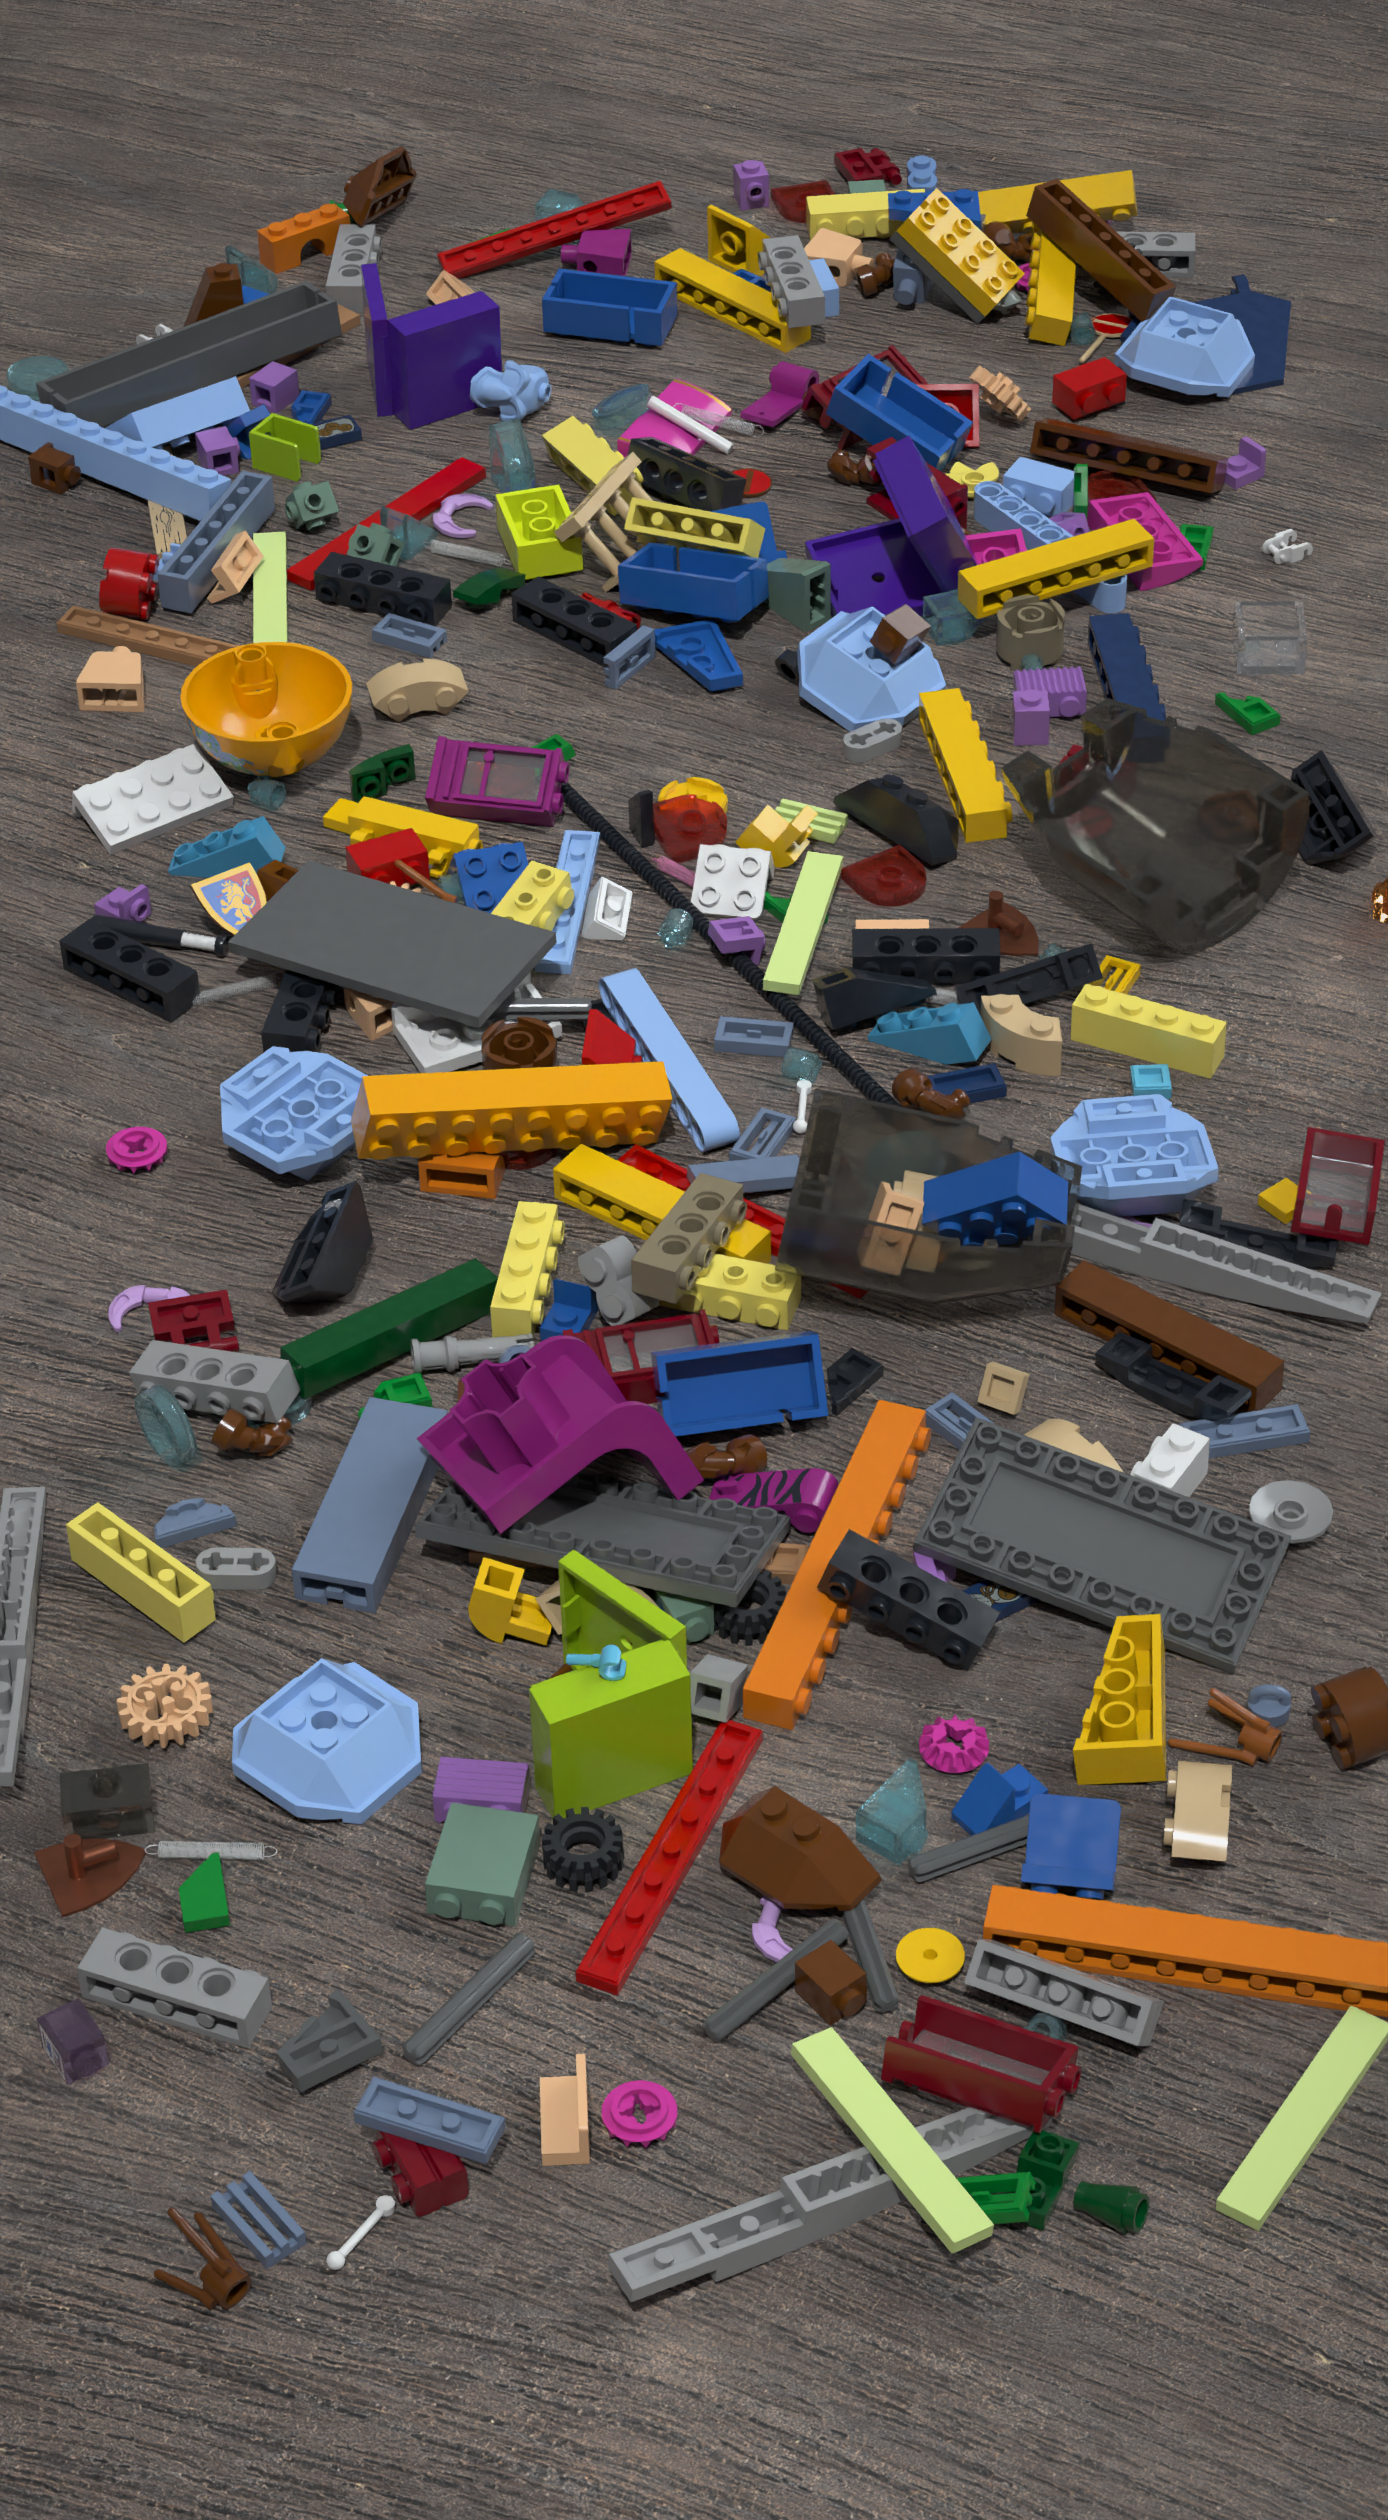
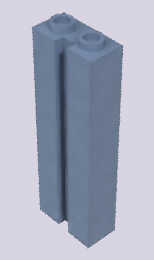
[292,1397,448,1614]

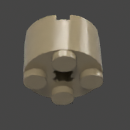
[996,595,1065,672]

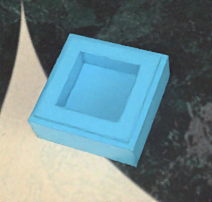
[1130,1064,1172,1099]

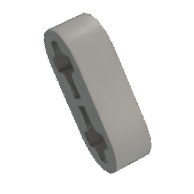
[843,719,902,763]
[196,1547,277,1590]

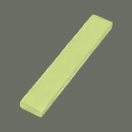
[253,531,288,643]
[763,851,843,995]
[1216,2005,1388,2231]
[791,2027,994,2254]

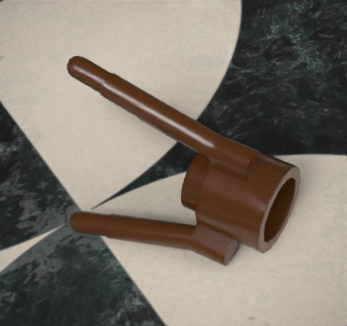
[154,2207,251,2310]

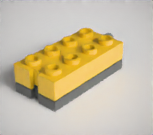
[889,188,1025,324]

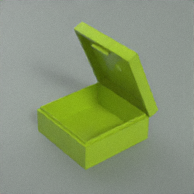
[529,1549,693,1819]

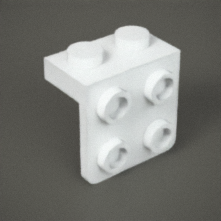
[691,844,775,921]

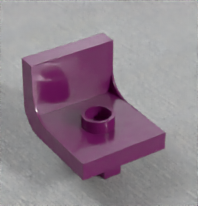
[416,1335,704,1534]

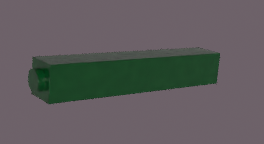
[280,1258,498,1400]

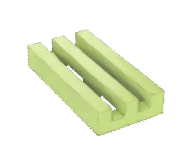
[775,799,848,844]

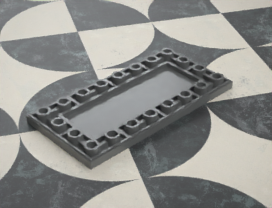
[228,860,557,1028]
[913,1417,1292,1674]
[415,1472,791,1607]

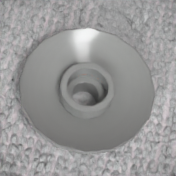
[1249,1480,1333,1543]

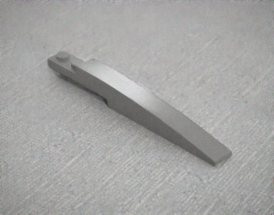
[1047,1201,1382,1324]
[0,1487,46,1786]
[608,2107,1052,2302]

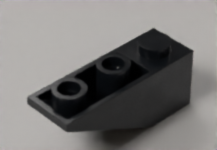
[812,968,937,1031]

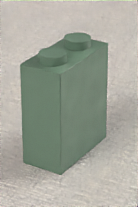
[425,1802,541,1927]

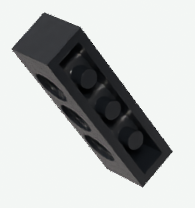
[628,437,747,512]
[314,552,452,627]
[511,576,637,667]
[59,919,201,1022]
[852,928,1000,985]
[261,970,339,1053]
[817,1529,1000,1671]

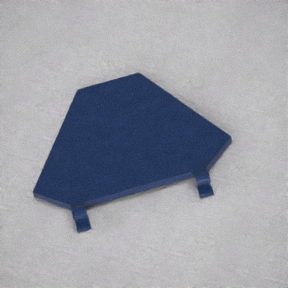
[1120,274,1291,395]

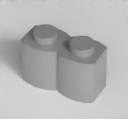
[578,1235,659,1326]

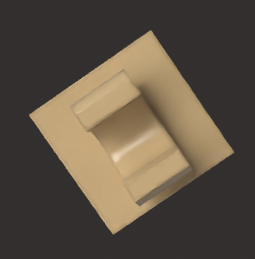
[977,1361,1030,1415]

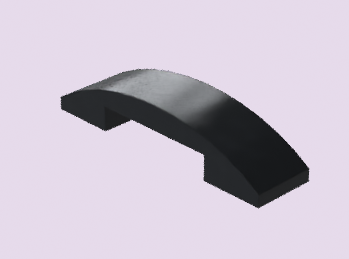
[954,943,1103,1016]
[1179,1199,1338,1268]
[1095,1332,1252,1419]

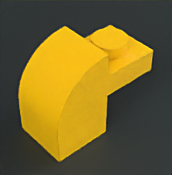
[735,805,817,868]
[468,1557,552,1645]

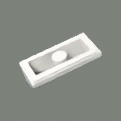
[581,877,633,940]

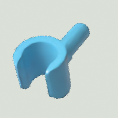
[566,1644,626,1681]

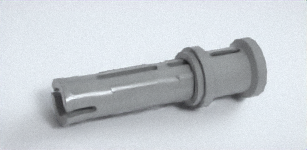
[410,1333,534,1374]

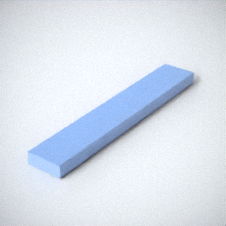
[535,830,600,974]

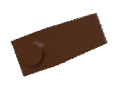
[184,263,243,327]

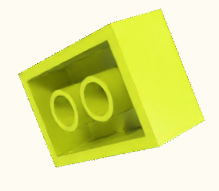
[495,484,583,580]

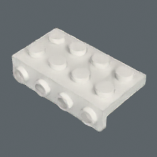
[72,743,234,855]
[391,972,562,1073]

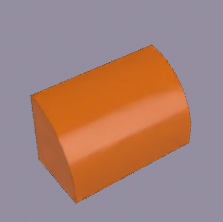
[418,1153,505,1199]

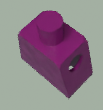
[561,229,632,276]

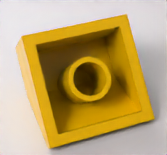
[707,205,770,276]

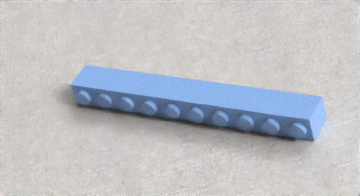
[0,386,231,521]

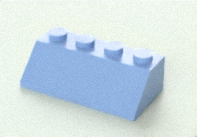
[105,376,250,450]

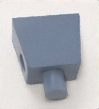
[893,248,933,305]

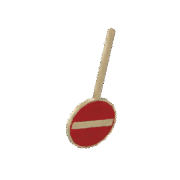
[1079,313,1132,363]

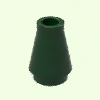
[1073,2181,1150,2234]

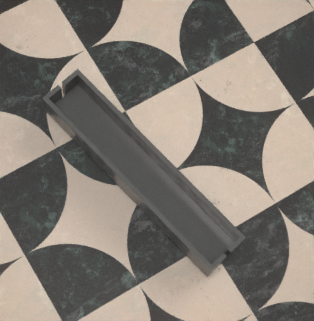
[36,281,342,427]

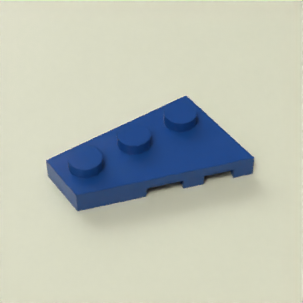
[888,189,981,230]
[655,619,743,691]

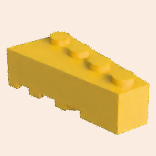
[1073,1614,1166,1785]

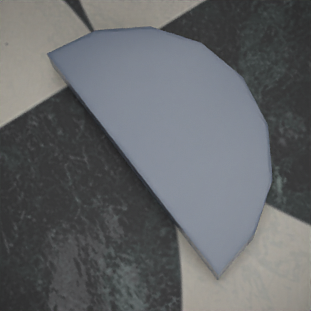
[154,1498,237,1548]

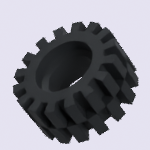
[712,1569,786,1646]
[542,1807,624,1892]

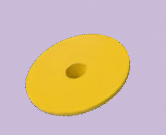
[896,1928,965,1983]

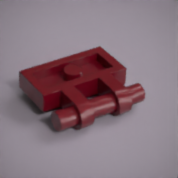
[834,148,902,185]
[148,1289,239,1352]

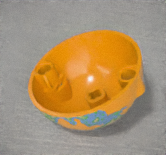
[180,642,352,777]

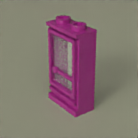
[425,736,570,827]

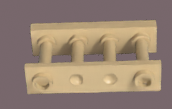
[554,452,657,592]

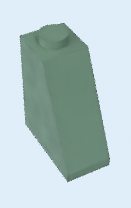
[762,558,831,632]

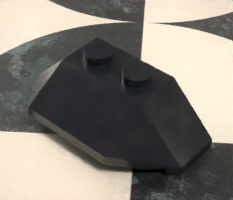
[1282,750,1378,865]
[833,774,959,865]
[272,1181,373,1303]

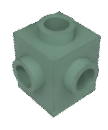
[285,481,339,531]
[346,523,405,566]

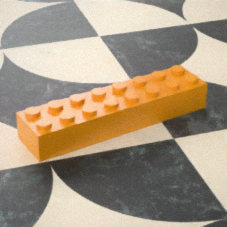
[351,1061,673,1160]

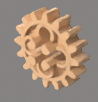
[969,365,1031,421]
[117,1664,213,1748]

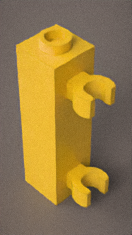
[348,796,483,879]

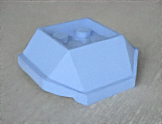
[1114,297,1255,397]
[797,607,946,732]
[220,1046,368,1181]
[1050,1094,1218,1217]
[232,1658,422,1824]

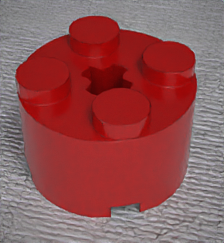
[99,548,159,620]

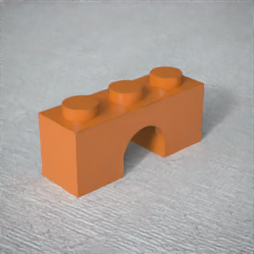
[257,203,350,274]

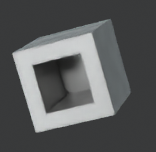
[690,1654,748,1723]

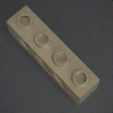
[631,1173,747,1304]

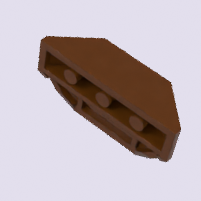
[343,146,417,226]
[719,1786,882,1911]

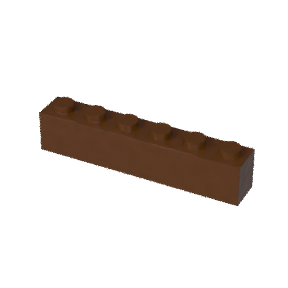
[1026,178,1176,322]
[1030,418,1228,493]
[1055,1260,1285,1412]

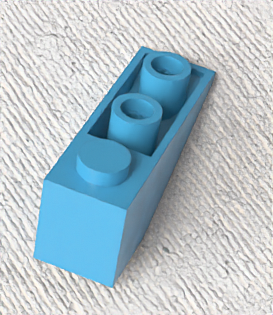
[168,816,286,878]
[867,1002,992,1065]

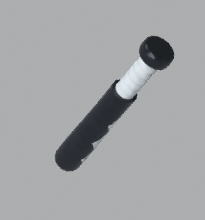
[91,915,229,957]

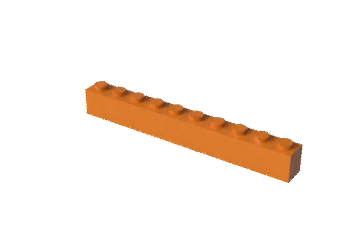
[743,1400,931,1730]
[983,1885,1388,2017]

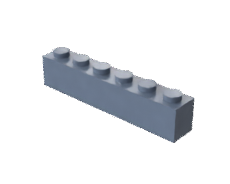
[158,471,275,613]

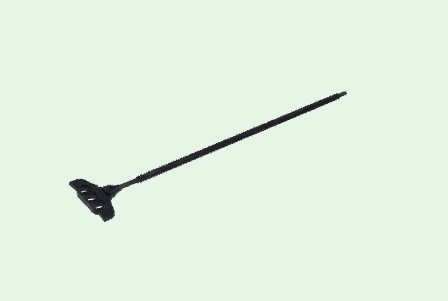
[540,769,1057,1176]

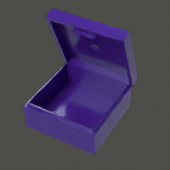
[361,263,502,430]
[805,436,979,617]

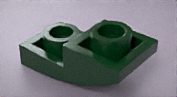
[453,567,526,609]
[349,744,416,802]
[1004,2130,1080,2231]

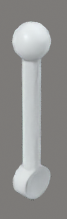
[793,1080,812,1134]
[326,2195,395,2270]

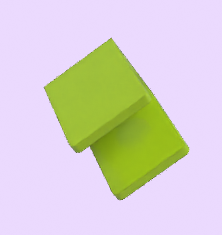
[249,413,321,482]

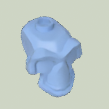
[469,360,552,422]

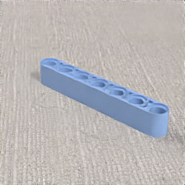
[974,481,1127,613]
[599,968,740,1152]

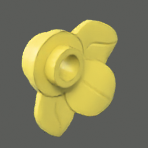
[945,462,999,499]

